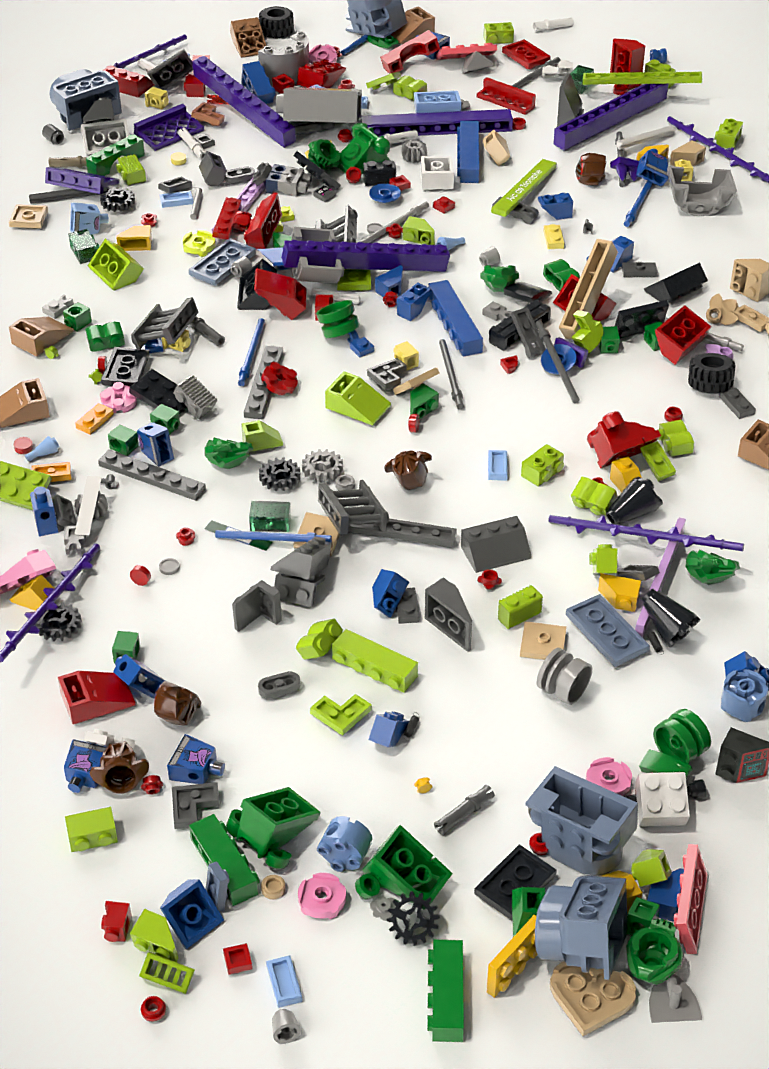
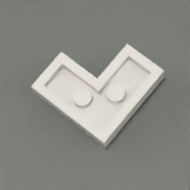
[542,60,573,78]
[84,729,141,756]

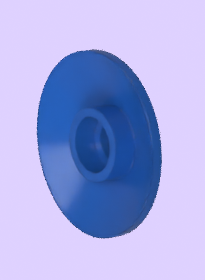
[369,184,401,203]
[541,344,577,374]

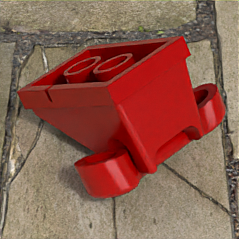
[587,411,661,469]

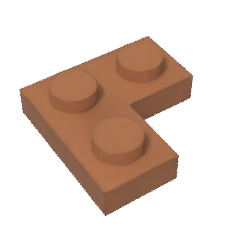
[191,102,225,126]

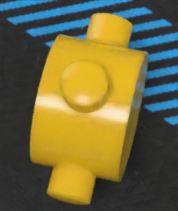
[414,777,432,793]

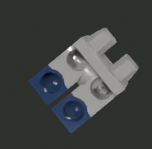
[266,164,312,197]

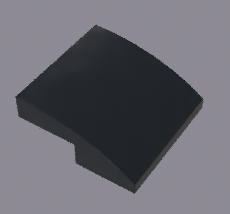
[504,282,552,303]

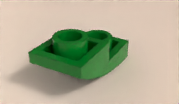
[367,35,399,48]
[639,749,693,780]

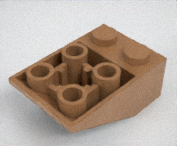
[390,6,435,44]
[230,17,266,58]
[9,316,74,357]
[0,378,50,428]
[738,419,769,470]

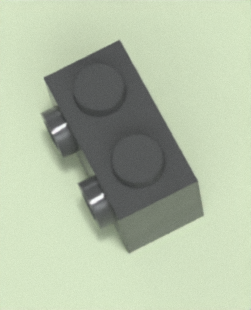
[198,151,227,187]

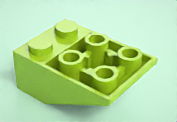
[325,371,391,425]

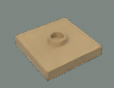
[9,204,48,228]
[393,367,440,395]
[293,512,340,557]
[520,621,567,660]

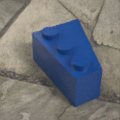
[241,61,276,104]

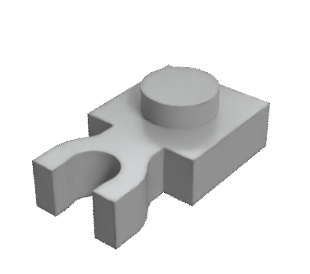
[42,294,74,319]
[482,301,512,321]
[64,526,86,555]

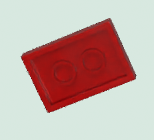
[502,39,551,69]

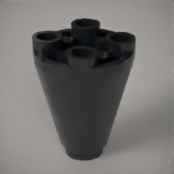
[606,477,663,524]
[641,588,701,648]

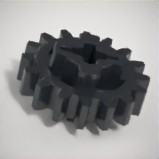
[100,187,135,212]
[259,457,300,491]
[35,602,82,642]
[387,891,440,946]

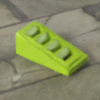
[139,952,195,994]

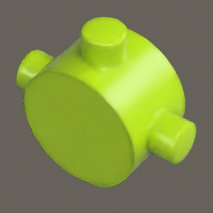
[44,346,59,359]
[88,369,103,384]

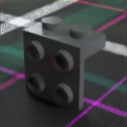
[274,572,326,607]
[232,580,282,632]

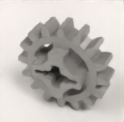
[302,449,343,483]

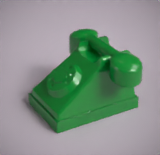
[338,123,390,174]
[226,787,321,869]
[355,825,453,910]

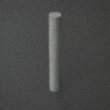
[190,188,202,220]

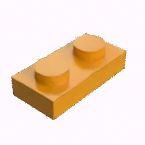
[75,403,114,435]
[32,462,71,482]

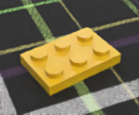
[486,915,537,998]

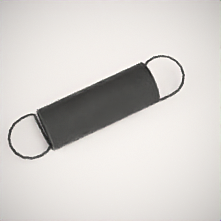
[646,629,664,655]
[403,712,419,741]

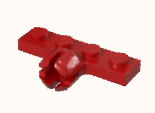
[212,197,252,240]

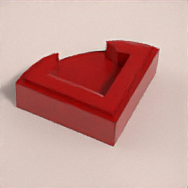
[500,355,518,374]

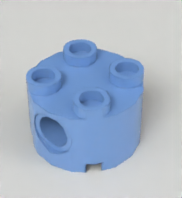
[721,669,768,722]
[317,816,373,872]

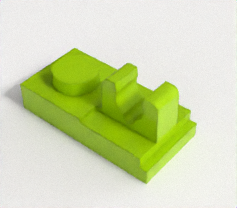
[641,441,676,482]

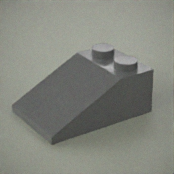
[557,73,584,127]
[425,577,472,652]

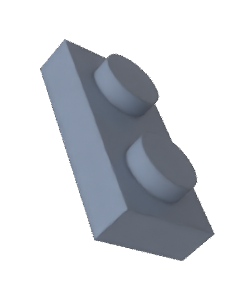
[206,861,229,912]

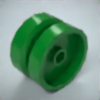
[316,300,360,338]
[653,709,711,764]

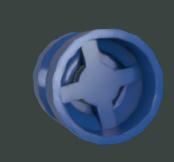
[650,48,667,63]

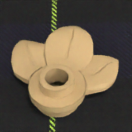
[706,293,739,325]

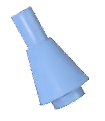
[437,237,465,251]
[25,436,59,462]

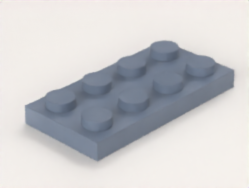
[188,238,256,286]
[566,594,650,667]

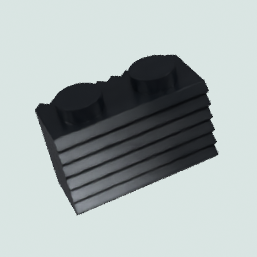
[363,160,396,186]

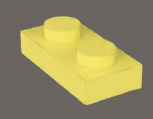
[543,224,564,249]

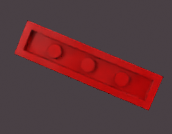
[476,77,536,115]

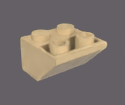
[730,259,769,302]

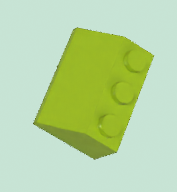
[87,238,144,291]

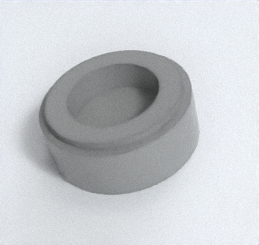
[335,474,355,491]

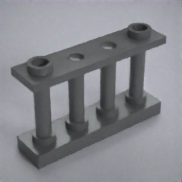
[315,204,358,243]
[131,297,199,351]
[318,480,389,535]

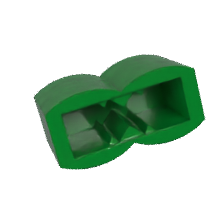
[543,259,580,291]
[85,321,125,352]

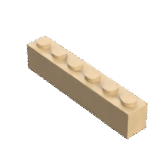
[559,239,618,339]

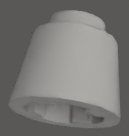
[479,246,501,266]
[231,256,252,277]
[272,1009,301,1044]

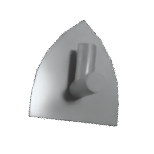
[649,974,702,1023]

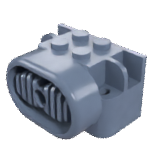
[345,0,407,38]
[49,69,122,131]
[525,766,638,876]
[535,876,627,980]

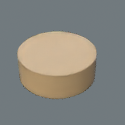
[261,875,285,900]

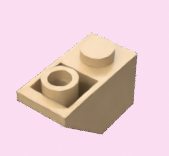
[483,130,510,166]
[670,140,706,166]

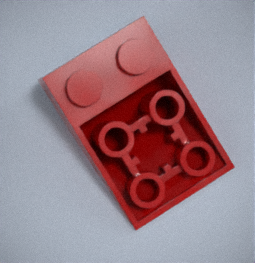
[297,59,346,88]
[254,268,307,320]
[57,671,136,725]

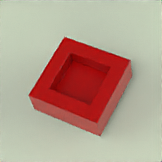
[389,175,411,191]
[433,196,455,214]
[223,943,253,975]

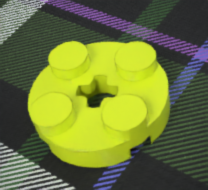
[183,230,216,257]

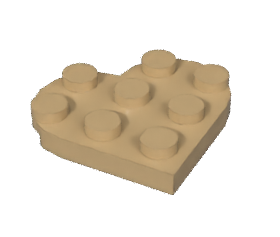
[550,962,636,1036]

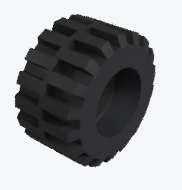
[259,6,294,38]
[688,353,736,394]

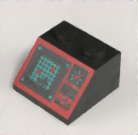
[715,727,769,783]

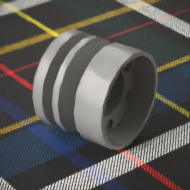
[536,647,593,705]

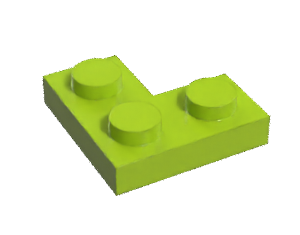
[366,72,401,90]
[310,694,372,736]

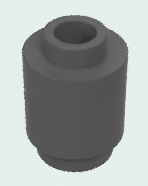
[42,124,64,144]

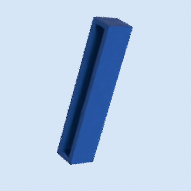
[457,121,479,183]
[427,280,483,357]

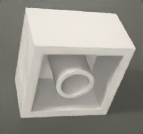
[421,156,454,190]
[635,772,690,827]

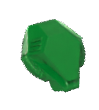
[308,139,340,171]
[480,265,519,292]
[204,437,254,469]
[685,549,741,585]
[626,919,683,985]

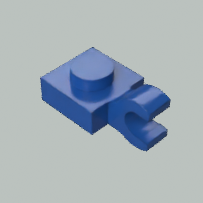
[347,330,374,358]

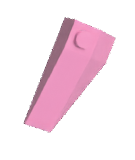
[0,549,56,594]

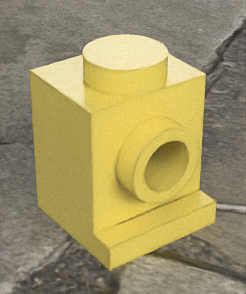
[144,87,169,109]
[674,159,693,181]
[162,329,191,352]
[393,341,419,371]

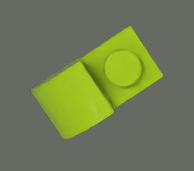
[571,310,603,353]

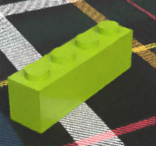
[332,629,418,693]

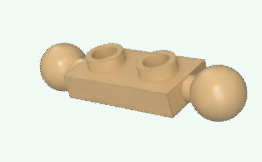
[733,303,769,335]

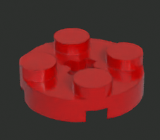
[261,362,298,395]

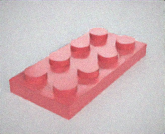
[436,43,497,60]
[674,844,708,954]

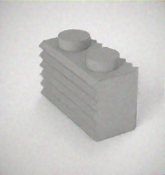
[174,375,218,419]

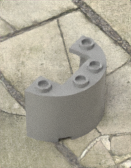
[258,31,310,86]
[667,166,737,216]
[291,227,344,284]

